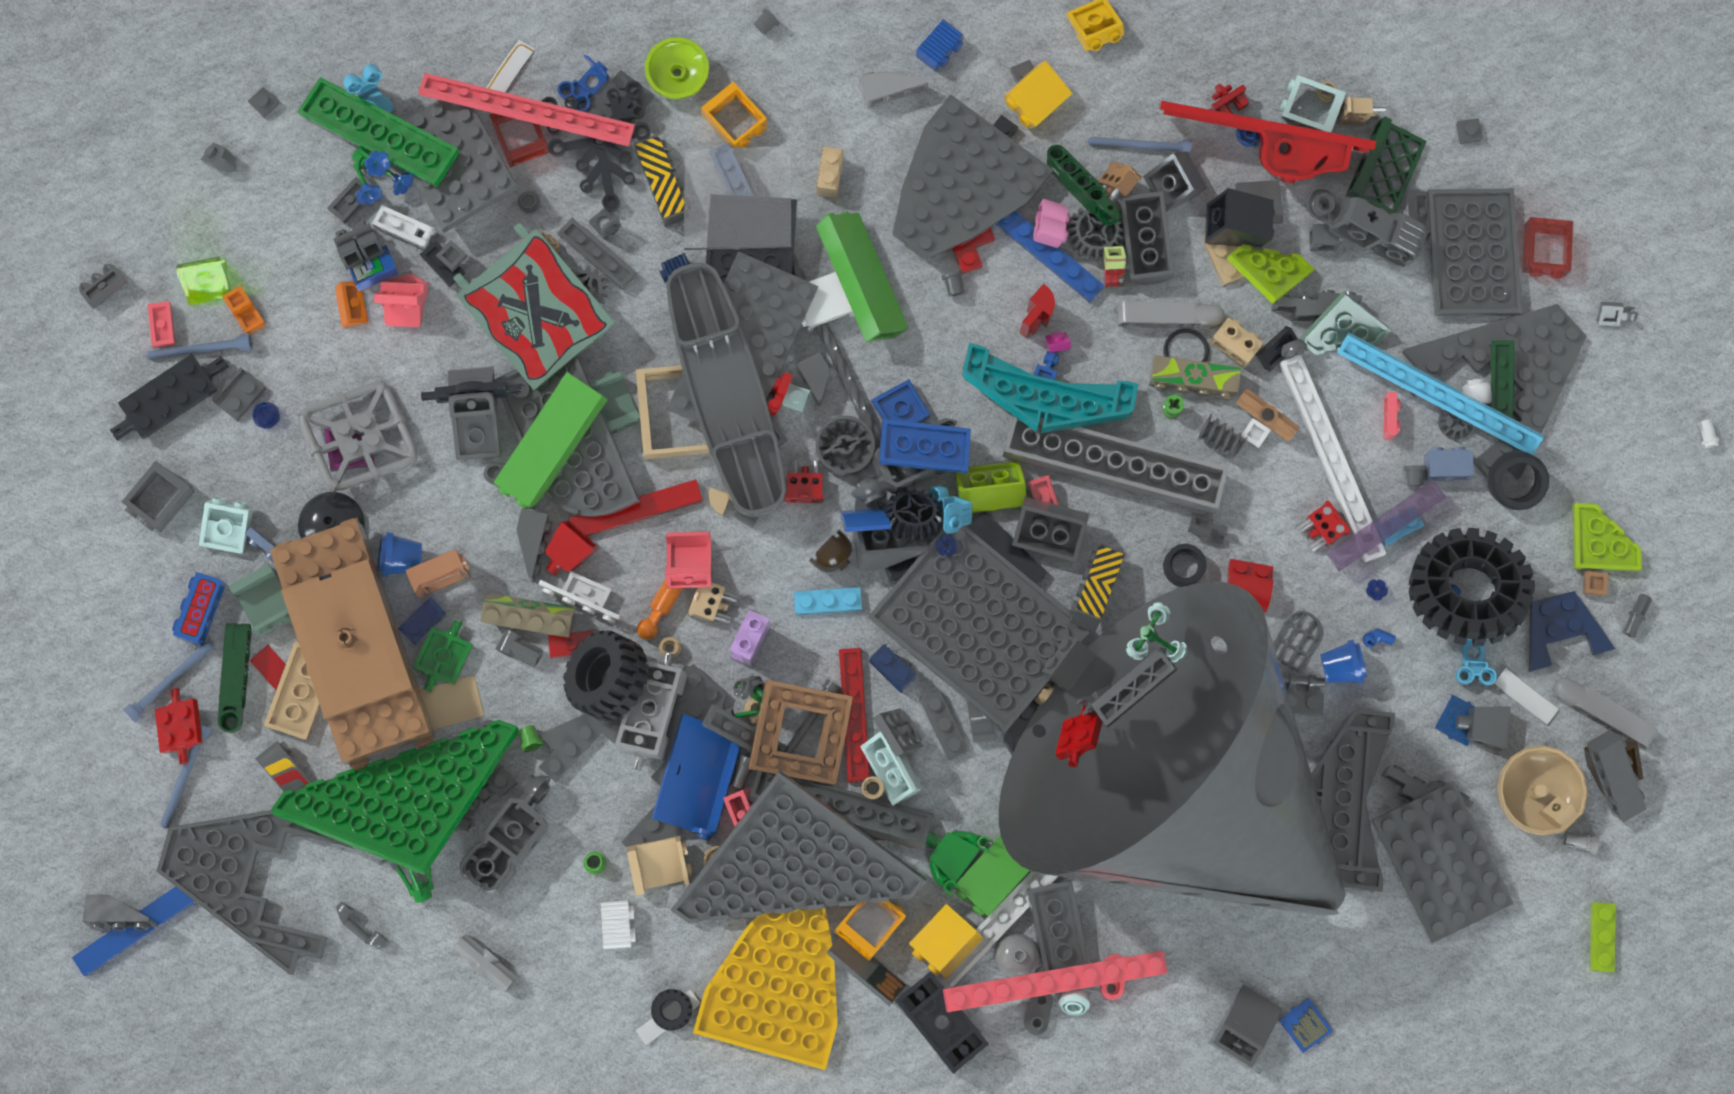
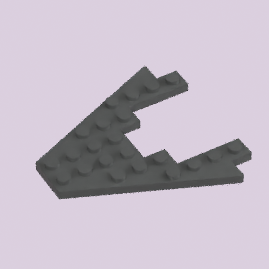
[1402,304,1587,480]
[539,664,727,847]
[156,810,353,975]

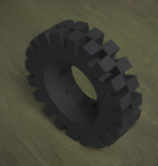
[1408,527,1535,646]

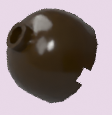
[809,529,852,573]

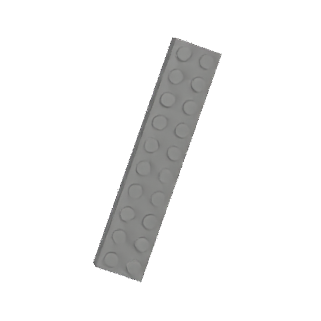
[1002,416,1229,514]

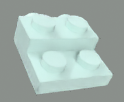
[199,497,253,554]

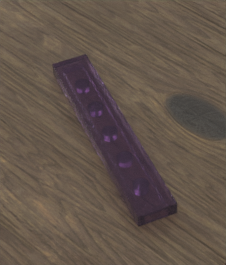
[1326,480,1446,572]

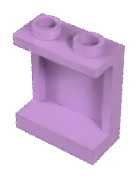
[730,610,770,667]

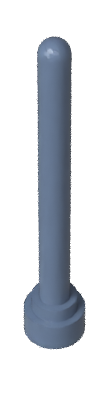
[1088,137,1192,156]
[146,333,253,360]
[123,642,213,723]
[160,725,212,828]

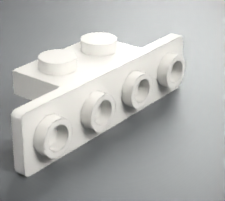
[539,571,623,624]

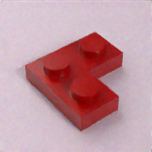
[952,228,995,274]

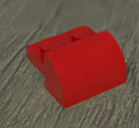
[1019,283,1055,338]
[1226,558,1274,612]

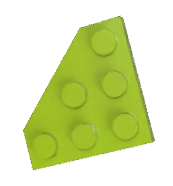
[1227,244,1315,304]
[1572,503,1642,572]

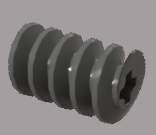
[1198,414,1248,459]

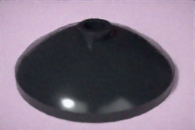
[298,492,365,538]

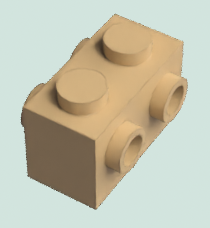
[1210,318,1263,368]

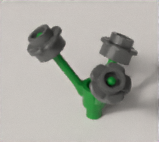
[722,676,765,718]

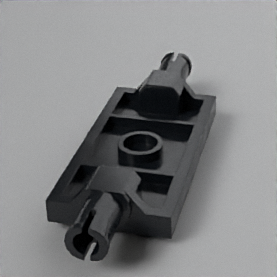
[109,354,229,441]

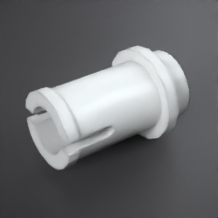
[1698,419,1720,449]

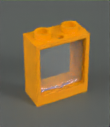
[834,901,906,961]

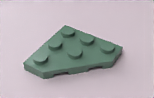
[1299,292,1391,355]

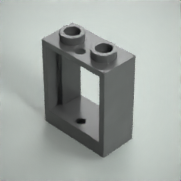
[122,461,195,532]

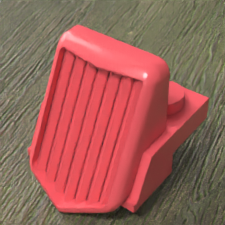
[374,273,429,327]

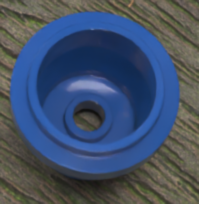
[378,532,422,577]
[1320,639,1367,684]

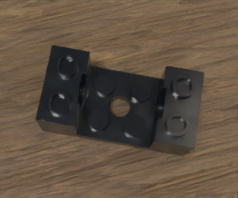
[894,971,989,1074]

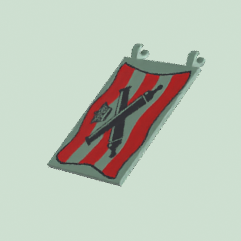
[453,223,616,391]

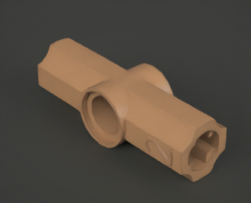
[1236,388,1300,442]

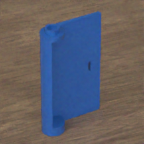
[651,714,741,841]

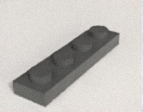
[558,218,637,290]
[702,705,787,753]

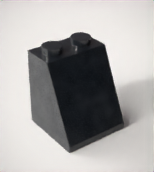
[1205,188,1275,247]

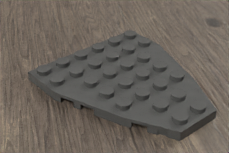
[893,94,1053,261]

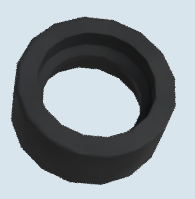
[1163,543,1207,587]

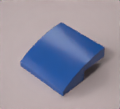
[840,508,891,532]

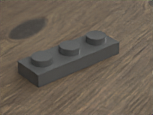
[919,690,969,761]

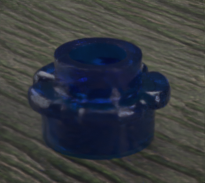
[935,534,957,556]
[1366,579,1388,601]

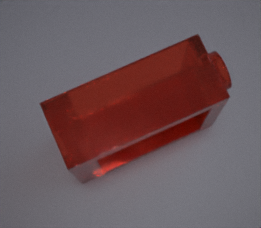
[489,113,550,167]
[1522,217,1573,279]

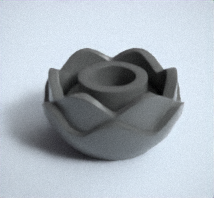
[1281,339,1308,360]

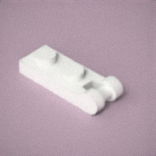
[372,205,437,250]

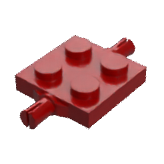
[155,688,203,765]
[1055,704,1103,768]

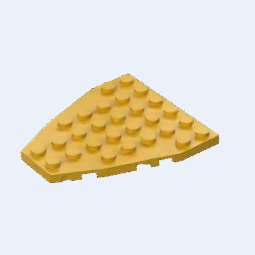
[693,908,838,1070]

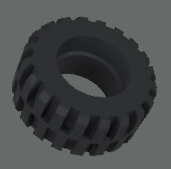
[563,630,649,721]

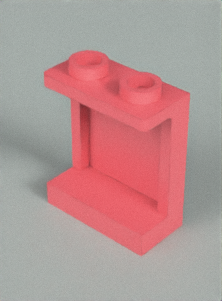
[666,531,712,588]

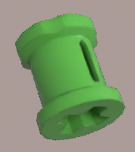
[1162,394,1184,418]

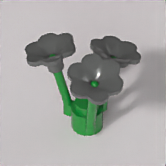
[378,859,434,903]

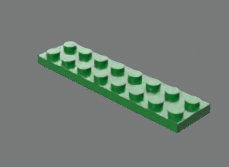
[297,77,460,187]

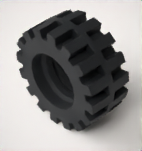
[651,989,692,1031]

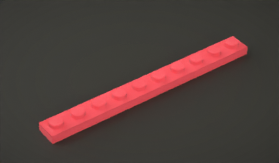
[419,73,635,147]
[943,951,1168,1012]

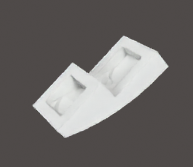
[1241,400,1283,448]

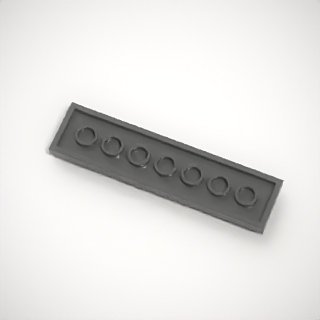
[749,771,933,851]

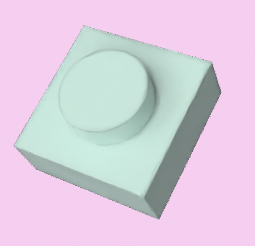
[782,384,810,413]

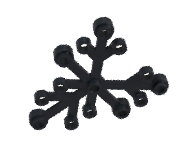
[542,81,651,212]

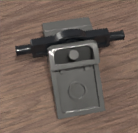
[421,366,522,460]

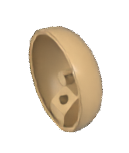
[1496,745,1588,836]

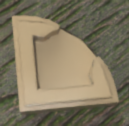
[709,487,730,516]
[1035,684,1054,705]

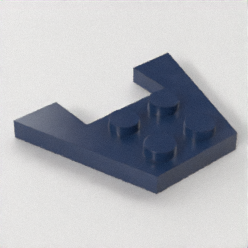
[1529,591,1615,672]

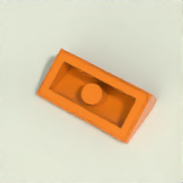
[335,282,368,328]

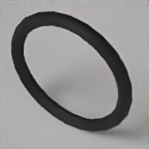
[1163,329,1209,362]

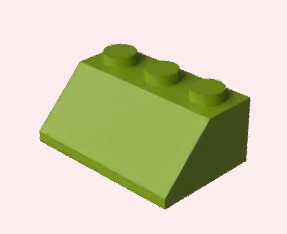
[954,461,1026,514]

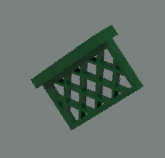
[1345,116,1427,214]

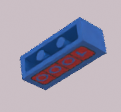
[172,572,226,646]

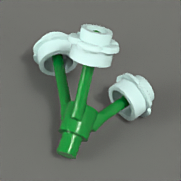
[1126,602,1187,663]

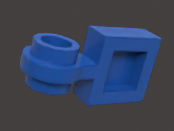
[1033,351,1060,380]

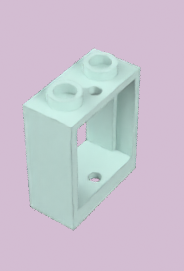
[1279,75,1346,132]

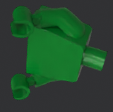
[925,830,993,897]

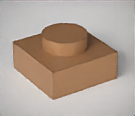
[1583,571,1608,597]

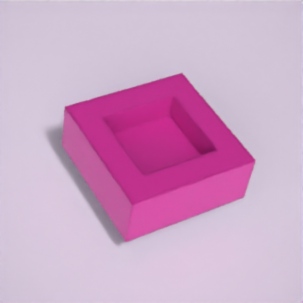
[1045,332,1071,353]

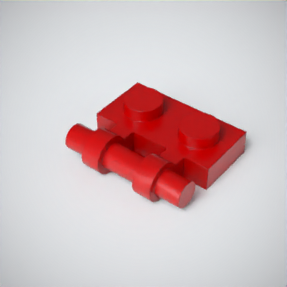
[767,372,793,417]

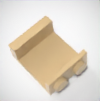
[627,836,693,896]

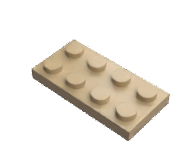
[263,642,320,741]

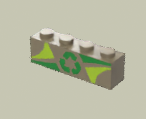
[1149,355,1241,399]
[481,593,576,638]

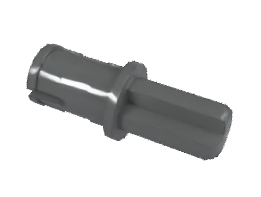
[1622,594,1652,638]

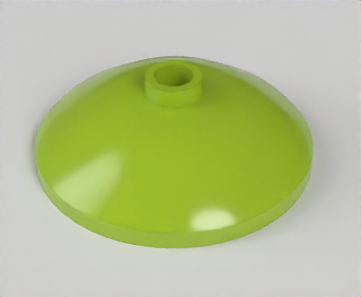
[645,37,709,99]

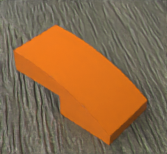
[222,285,266,334]

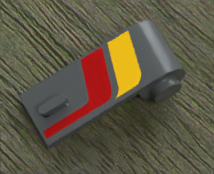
[256,741,312,792]

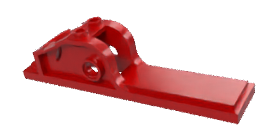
[1158,100,1376,184]

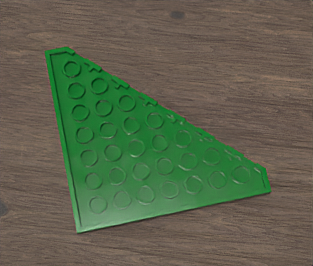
[271,719,519,875]

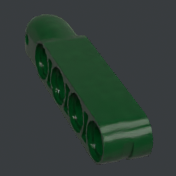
[1046,144,1121,226]
[218,623,252,733]

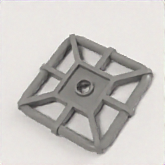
[298,381,419,492]

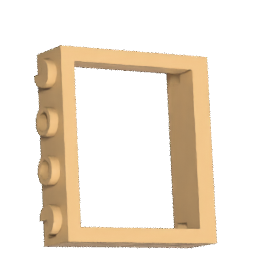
[636,365,710,460]

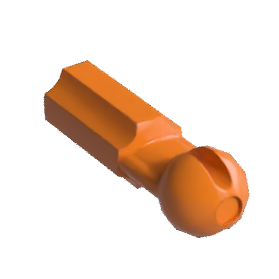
[636,578,683,640]

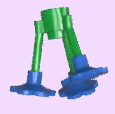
[352,147,414,205]

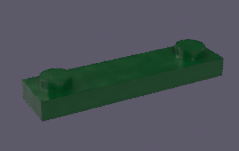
[1490,340,1515,419]

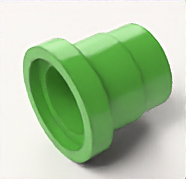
[519,725,544,752]
[584,852,607,875]

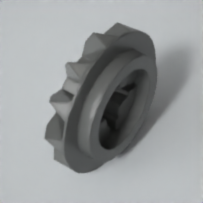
[1438,410,1473,439]

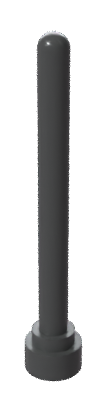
[784,679,842,754]

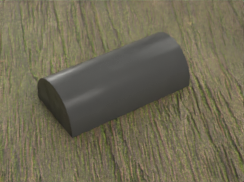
[1120,191,1174,285]

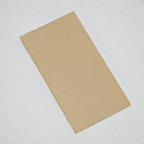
[420,675,484,729]

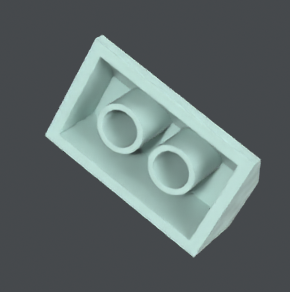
[860,731,923,806]

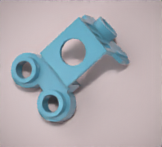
[343,64,394,113]
[929,485,972,534]
[1455,639,1497,686]

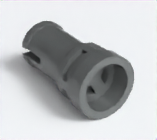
[731,755,753,790]

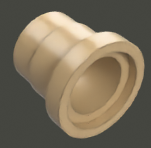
[861,777,884,800]

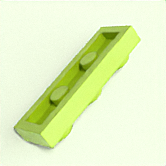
[1590,902,1616,972]

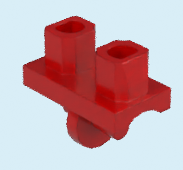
[1210,83,1249,114]

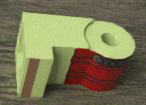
[1104,246,1126,287]

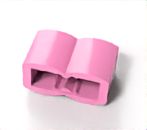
[1033,199,1070,248]

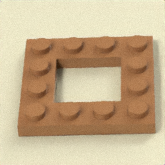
[749,680,853,785]

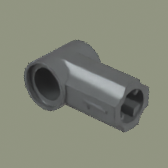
[495,629,544,667]

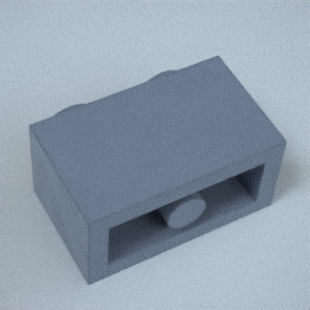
[1424,447,1474,481]

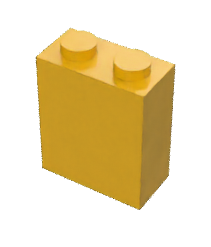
[1003,60,1073,129]
[909,904,983,979]

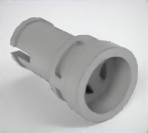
[1564,832,1600,854]

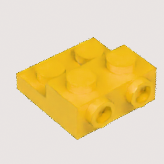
[1067,0,1124,52]

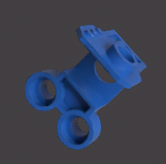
[557,55,609,112]

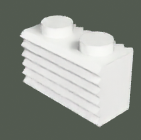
[601,901,636,949]

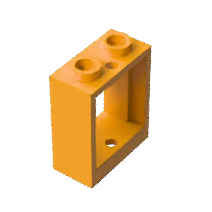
[701,81,767,152]

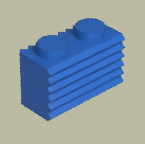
[916,19,963,72]

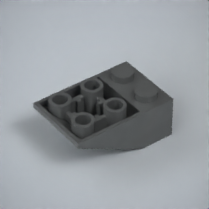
[1208,985,1282,1068]

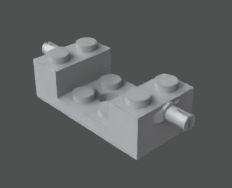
[615,652,688,771]

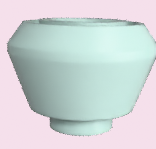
[1059,989,1090,1015]

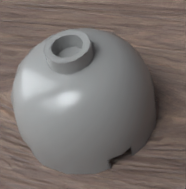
[995,934,1040,978]

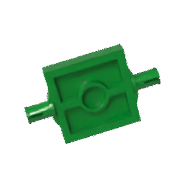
[413,619,473,692]

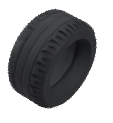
[1488,451,1549,510]

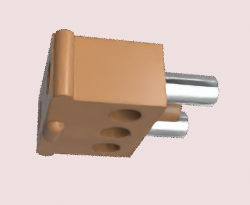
[1098,162,1142,202]

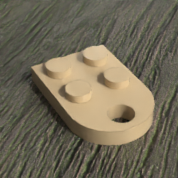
[1203,234,1254,286]

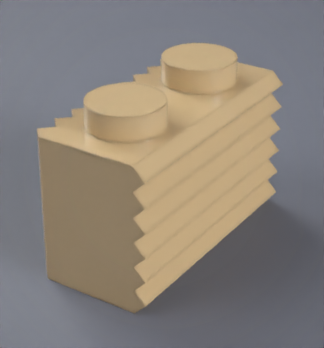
[816,146,844,198]

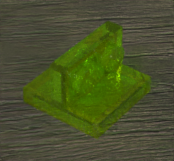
[176,256,231,305]

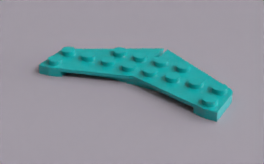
[962,343,1139,433]

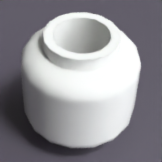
[1462,379,1492,405]

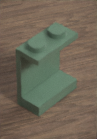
[589,371,640,435]
[229,564,291,635]

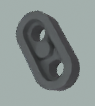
[1025,994,1053,1035]

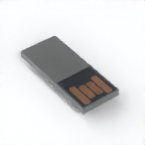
[826,937,907,1007]

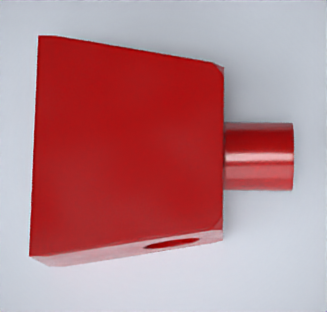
[545,520,600,576]

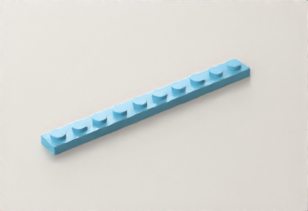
[1337,332,1544,455]

